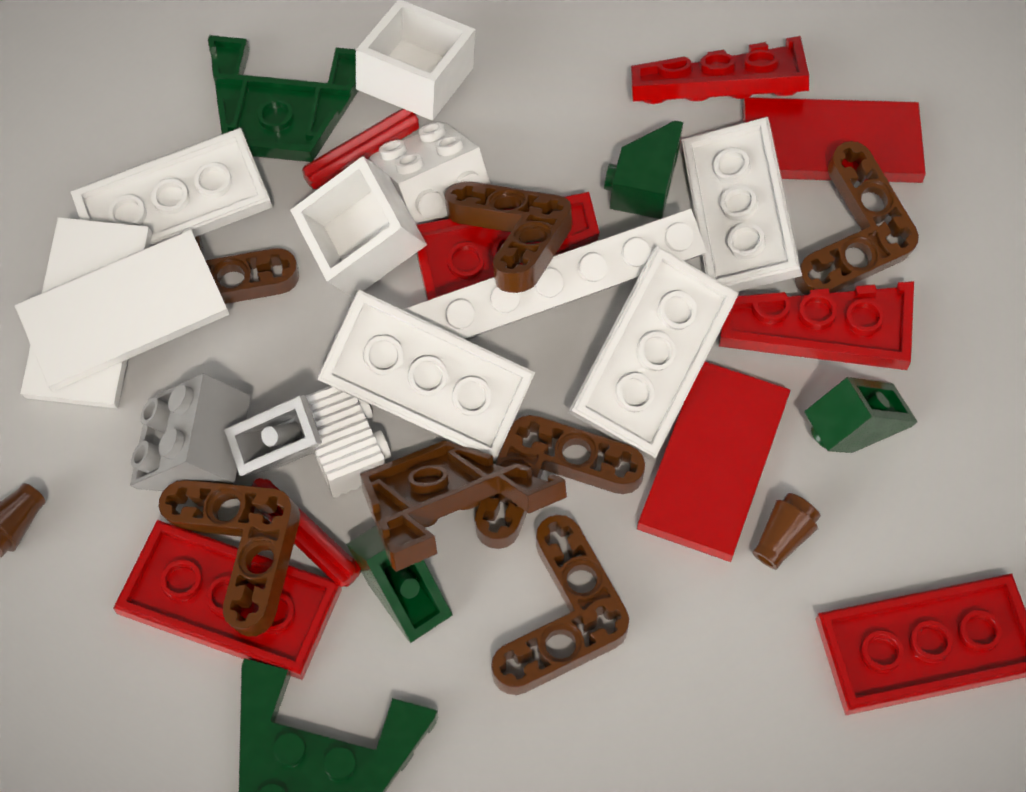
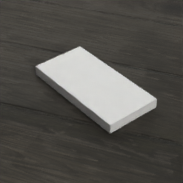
[681,117,802,292]
[70,128,273,247]
[20,217,152,409]
[15,230,230,392]
[568,246,739,460]
[317,290,535,461]

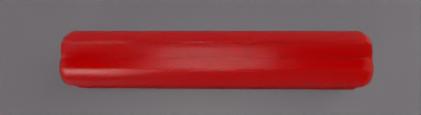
[302,108,419,190]
[251,478,361,587]

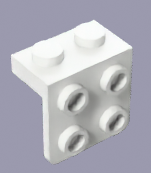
[370,122,491,225]

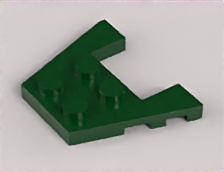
[208,35,359,162]
[239,658,438,792]

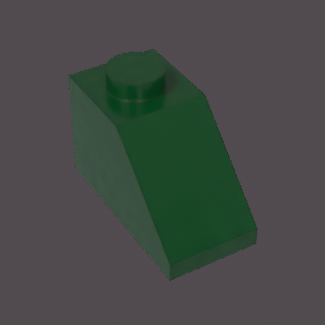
[604,120,684,219]
[804,377,918,453]
[346,526,453,643]

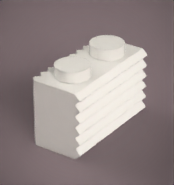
[306,386,391,498]

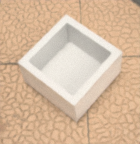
[356,0,476,121]
[290,156,427,297]

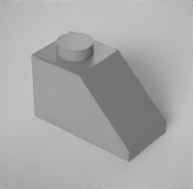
[224,395,322,476]

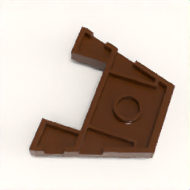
[360,440,567,572]

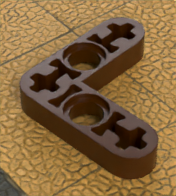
[795,141,919,295]
[444,182,573,293]
[195,235,299,304]
[475,415,645,549]
[158,480,300,637]
[492,515,629,695]

